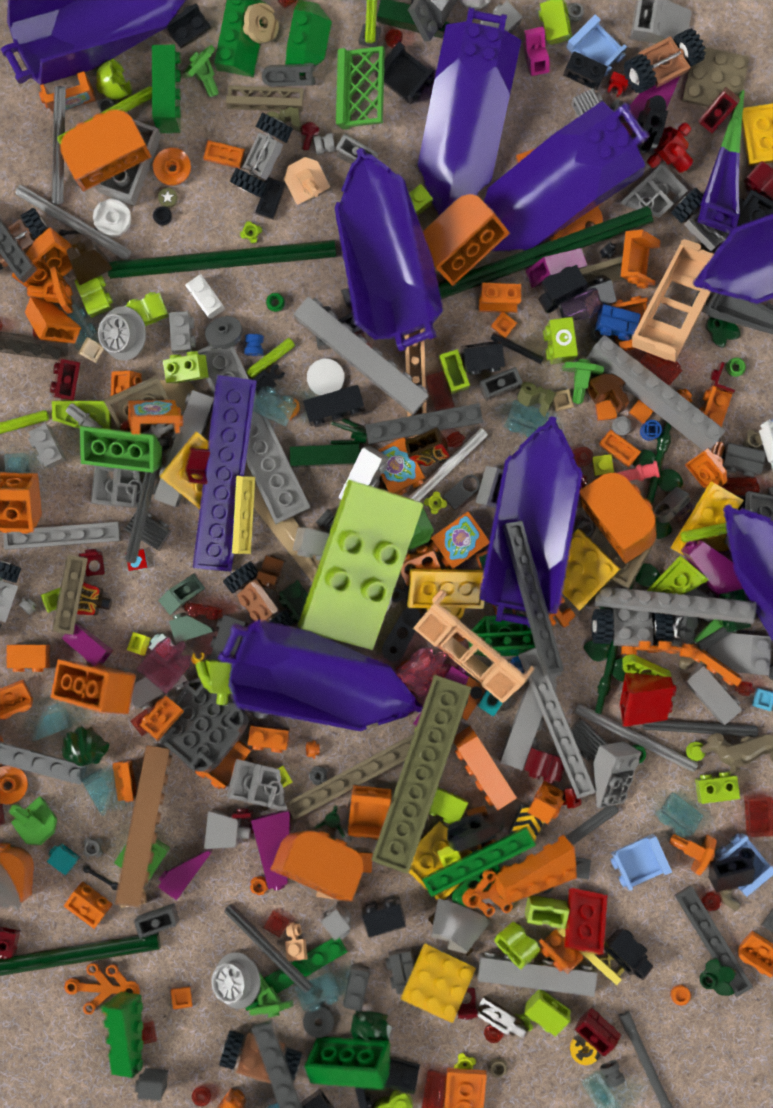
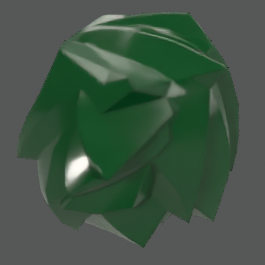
[62,725,110,767]
[350,1011,392,1041]

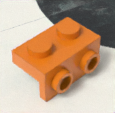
[0,679,33,720]
[738,930,773,978]

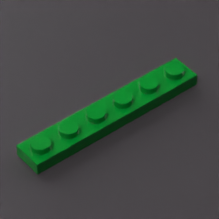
[422,826,536,897]
[245,937,348,1011]

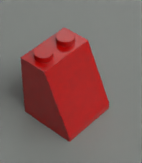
[619,672,676,727]

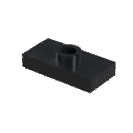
[255,177,286,220]

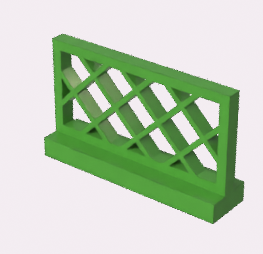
[336,46,385,130]

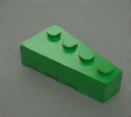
[152,44,181,134]
[101,992,143,1078]

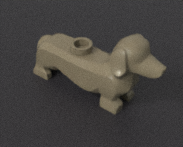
[700,733,773,775]

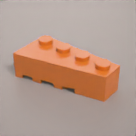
[453,726,517,811]
[495,835,577,904]

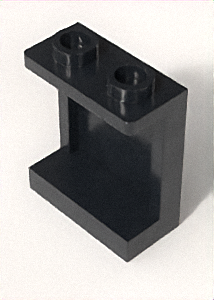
[375,42,435,105]

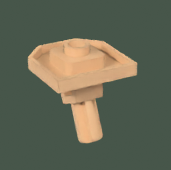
[284,157,331,205]

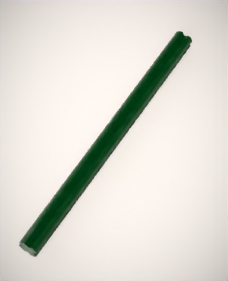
[438,206,654,299]
[108,240,336,279]
[0,932,161,976]

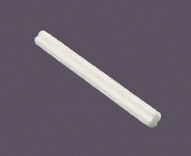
[408,428,488,501]

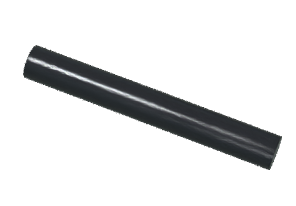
[490,332,544,364]

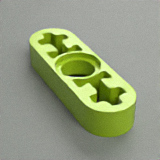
[622,654,671,677]

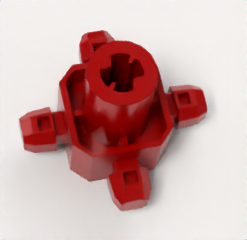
[646,122,693,173]

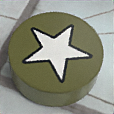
[158,188,178,208]

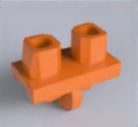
[548,595,576,628]

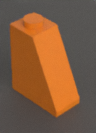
[24,297,81,344]

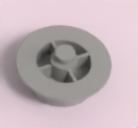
[98,306,146,361]
[212,952,261,1009]

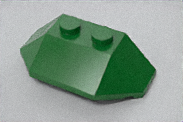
[285,0,332,76]
[468,614,536,657]

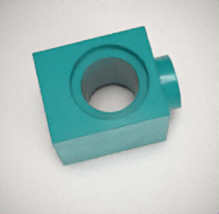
[477,690,503,717]
[47,843,80,875]

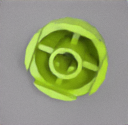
[96,59,132,100]

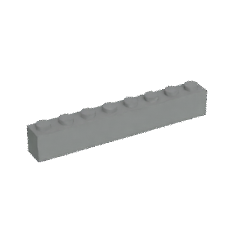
[293,296,429,416]
[587,335,725,451]

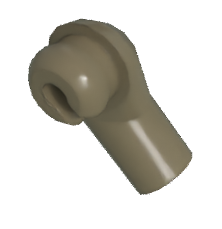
[678,657,705,670]
[719,889,741,911]

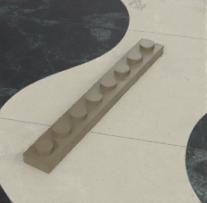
[286,734,414,820]

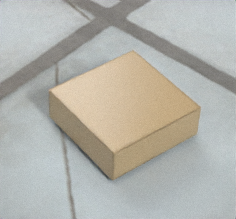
[78,337,104,363]
[553,389,574,412]

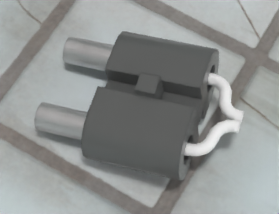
[672,615,701,645]

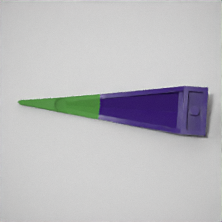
[698,90,745,234]

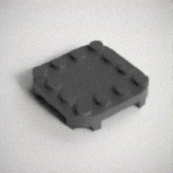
[159,678,249,773]

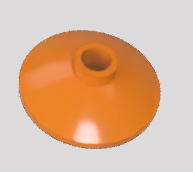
[153,148,191,186]
[0,765,28,805]

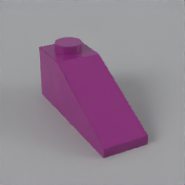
[158,849,213,901]

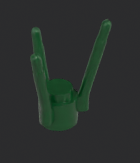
[330,418,367,445]
[314,805,345,838]

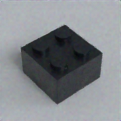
[460,340,505,375]
[362,895,406,938]

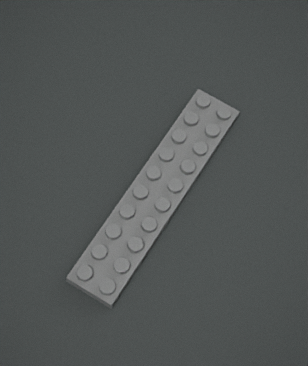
[198,346,310,525]

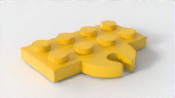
[670,482,744,556]
[407,569,485,620]

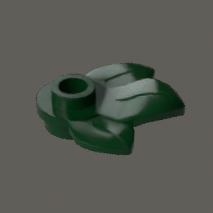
[706,317,741,348]
[700,958,736,996]

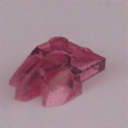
[137,636,191,695]
[395,647,452,698]

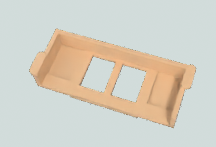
[632,239,714,362]
[413,590,534,703]

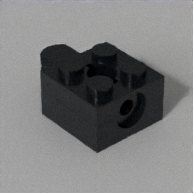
[737,190,773,227]

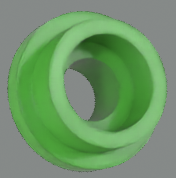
[726,358,746,377]

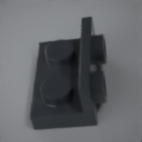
[166,3,211,49]
[563,51,608,91]

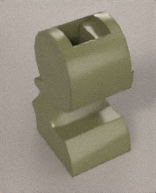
[267,106,301,132]
[517,382,556,417]

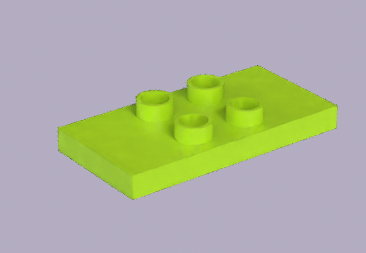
[298,479,424,650]

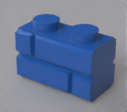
[595,304,640,341]

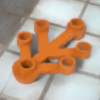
[621,641,698,657]
[462,865,513,917]
[64,962,140,1016]

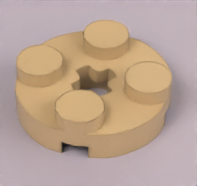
[243,3,279,44]

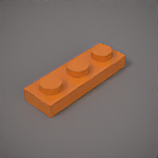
[691,643,743,686]

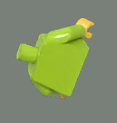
[191,652,232,705]

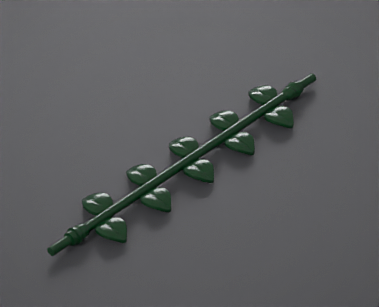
[583,421,683,714]

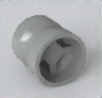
[313,133,336,156]

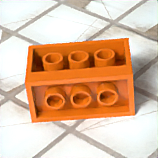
[0,472,42,534]

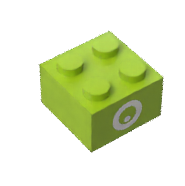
[543,317,578,365]

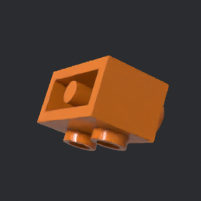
[6,644,50,672]
[248,724,290,753]

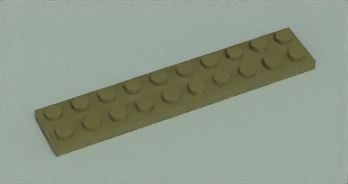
[371,675,472,874]

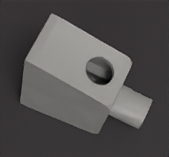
[204,809,251,849]

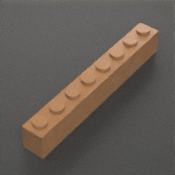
[115,745,172,908]

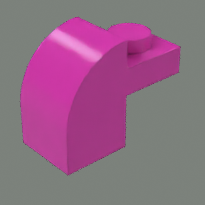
[523,26,550,76]

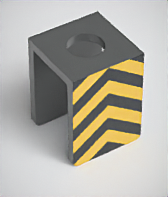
[508,802,544,841]

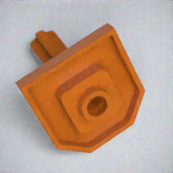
[27,267,74,314]
[685,442,727,488]
[669,834,717,876]

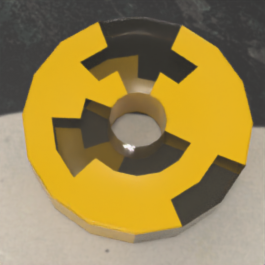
[569,1034,600,1066]

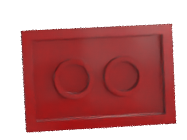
[564,888,608,955]

